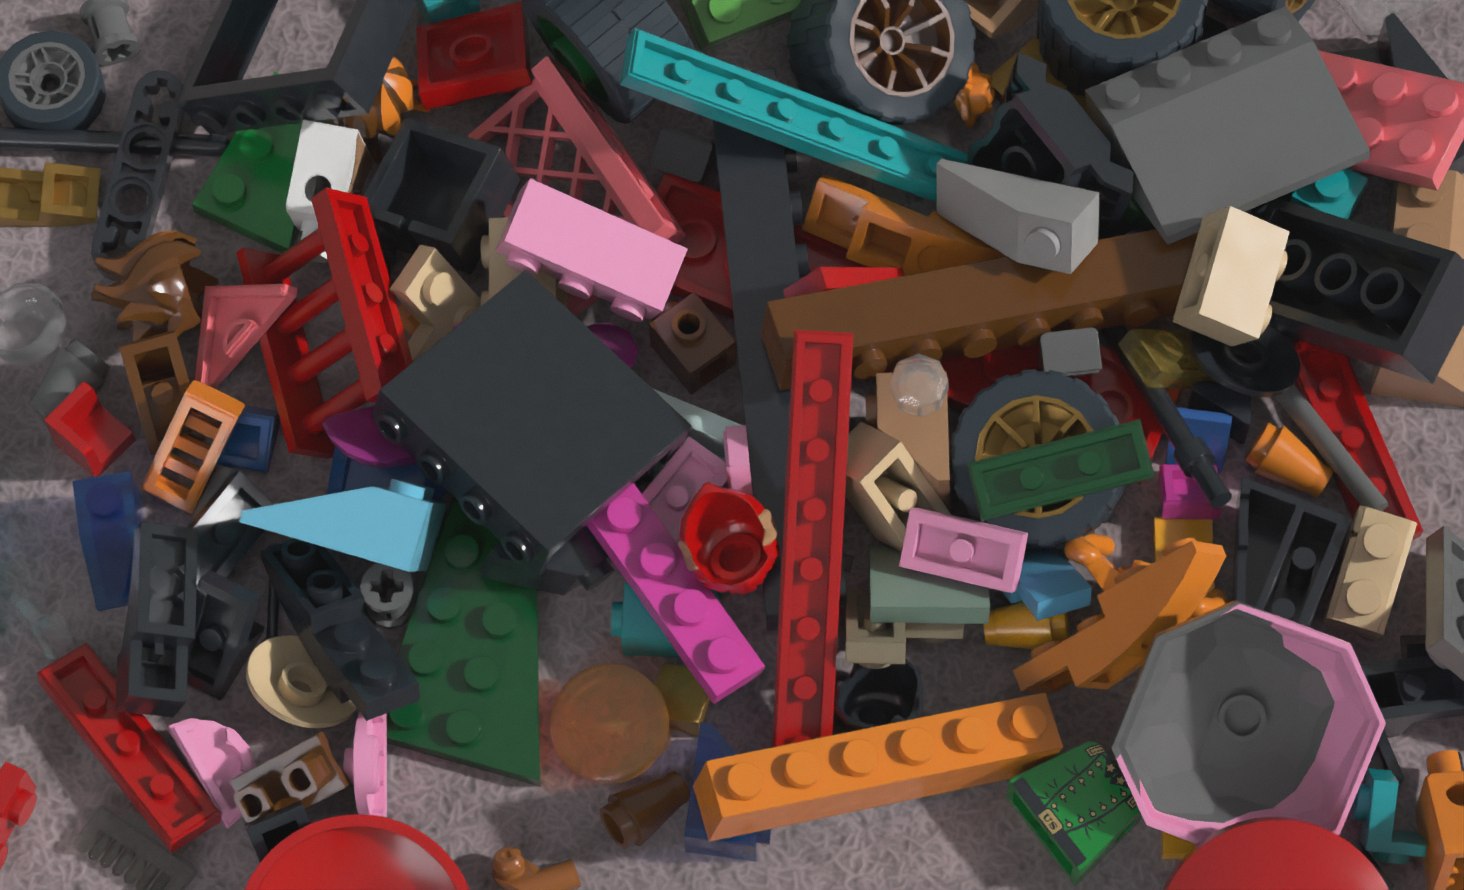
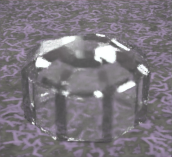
[889,354,949,417]

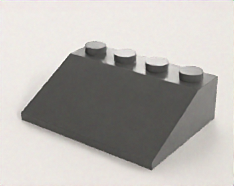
[1085,6,1370,245]

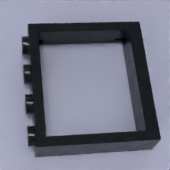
[175,0,417,135]

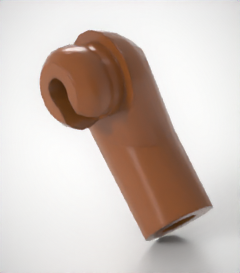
[492,846,581,890]

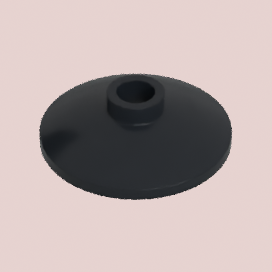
[1189,324,1300,397]

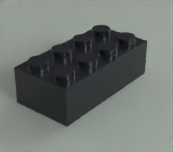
[1260,198,1464,384]

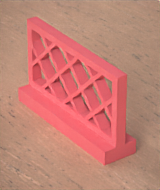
[466,56,687,316]

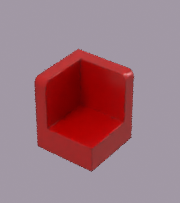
[44,382,136,479]

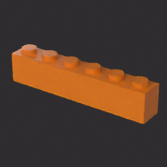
[693,692,1063,842]

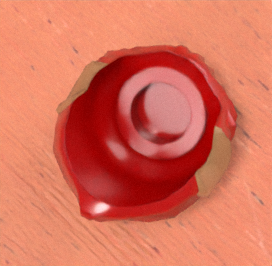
[677,482,780,596]

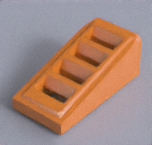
[140,380,245,514]

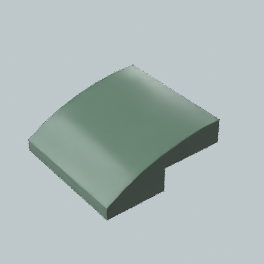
[869,545,990,624]

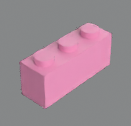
[495,178,687,322]

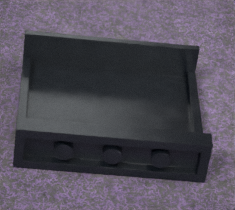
[371,270,692,577]

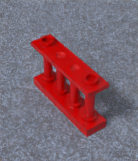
[236,188,413,459]

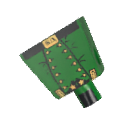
[1006,740,1142,885]

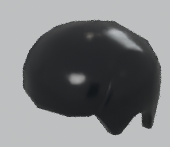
[834,659,923,733]

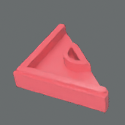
[195,284,298,389]

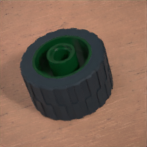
[522,0,694,124]

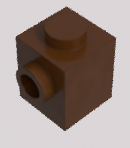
[649,292,736,395]

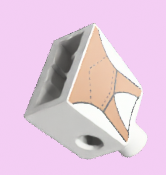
[286,120,374,263]

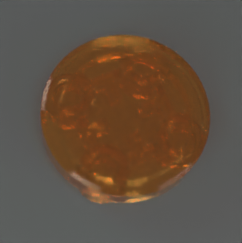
[550,664,671,785]

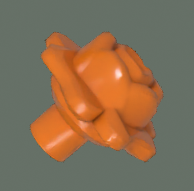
[950,60,995,128]

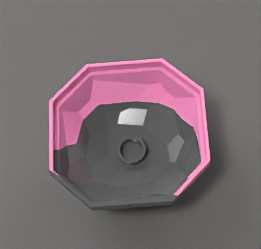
[1111,600,1386,844]

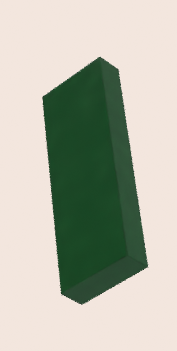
[967,419,1155,522]

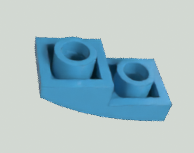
[1002,548,1091,621]

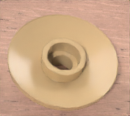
[246,635,356,728]

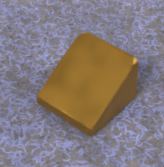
[643,664,712,737]

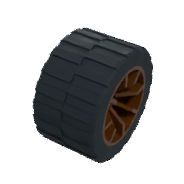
[787,0,976,126]

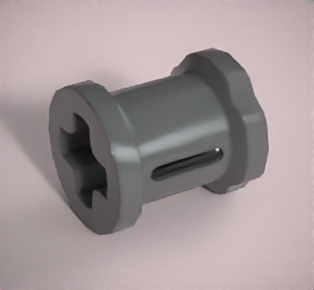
[80,0,141,66]
[360,563,417,629]

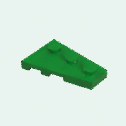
[192,71,320,253]

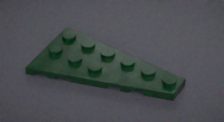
[387,496,541,787]

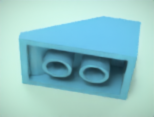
[239,479,447,572]

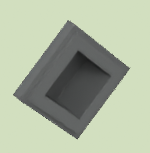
[1037,328,1102,378]

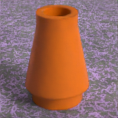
[1244,422,1334,499]

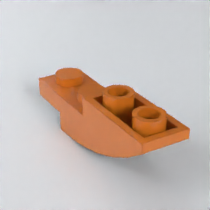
[802,174,1008,276]
[1013,538,1226,694]

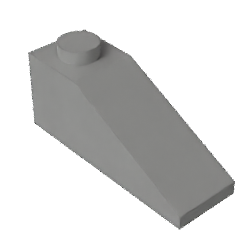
[937,159,1099,274]

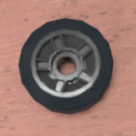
[0,30,106,130]

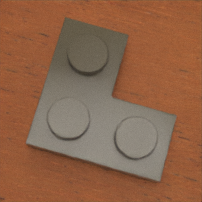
[845,590,964,669]

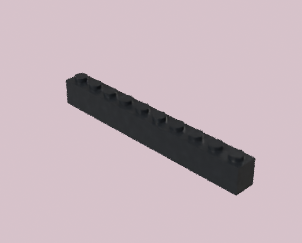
[712,68,847,631]

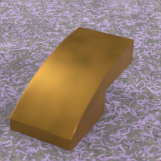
[0,162,101,227]

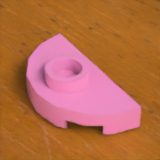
[343,712,387,817]
[167,718,256,830]

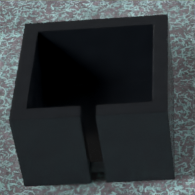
[364,117,521,274]

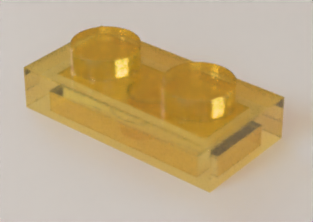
[1118,329,1216,389]

